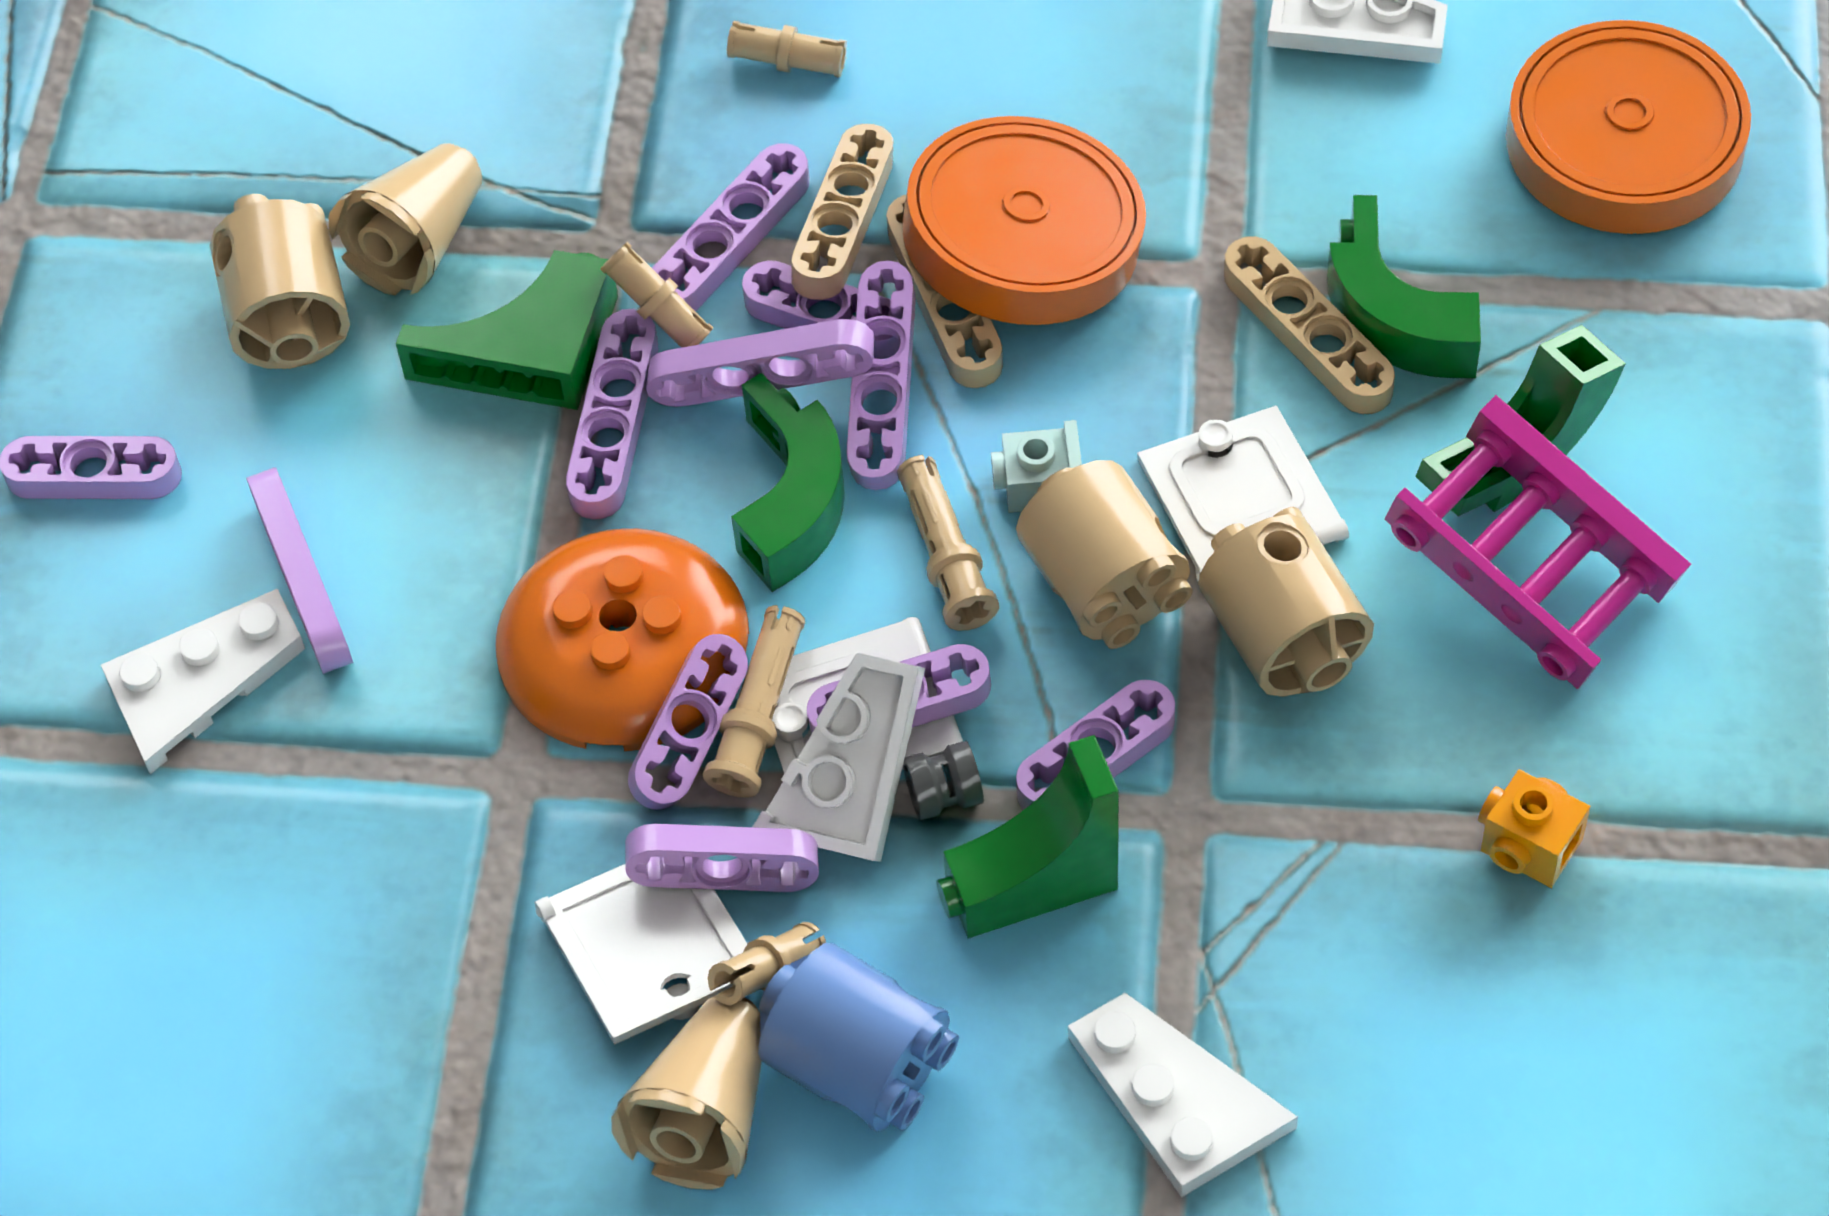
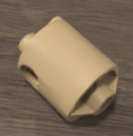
[209,194,350,369]
[1016,460,1193,649]
[1198,507,1374,697]

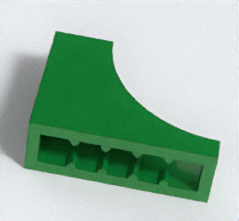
[395,250,618,410]
[936,735,1119,938]

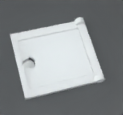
[1137,405,1349,581]
[772,617,963,773]
[534,864,747,1045]

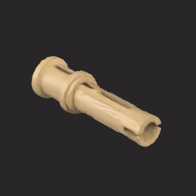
[897,455,999,631]
[703,605,805,798]

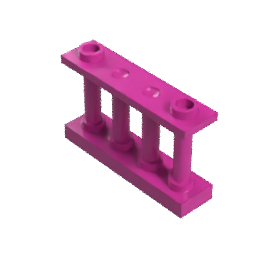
[1384,395,1691,689]

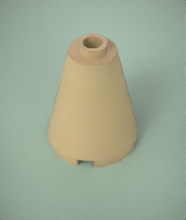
[329,143,482,295]
[611,996,762,1190]

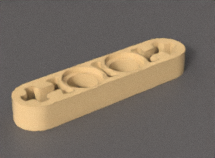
[791,124,893,300]
[886,195,1003,388]
[1224,236,1395,414]

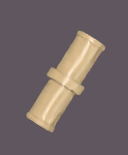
[727,20,847,77]
[600,242,714,348]
[707,922,826,1005]

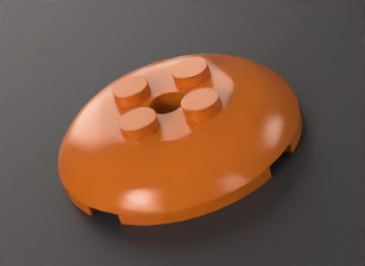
[495,528,749,752]

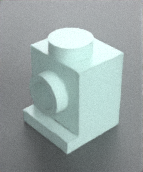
[991,420,1082,513]

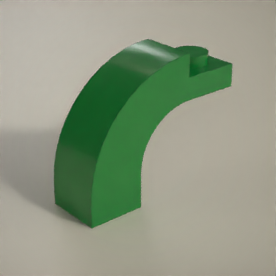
[1327,195,1481,378]
[1415,325,1626,517]
[731,372,845,592]

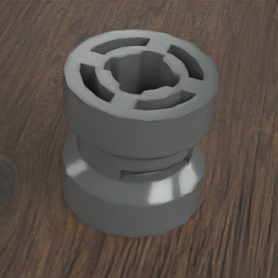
[903,741,984,821]

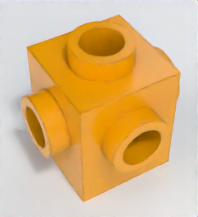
[1478,769,1591,888]

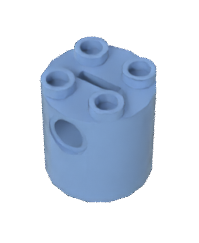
[758,943,959,1131]

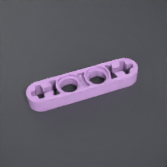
[652,144,810,311]
[847,260,916,490]
[566,309,658,520]
[646,319,875,407]
[246,467,353,674]

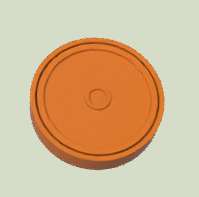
[1506,20,1751,234]
[902,116,1146,325]

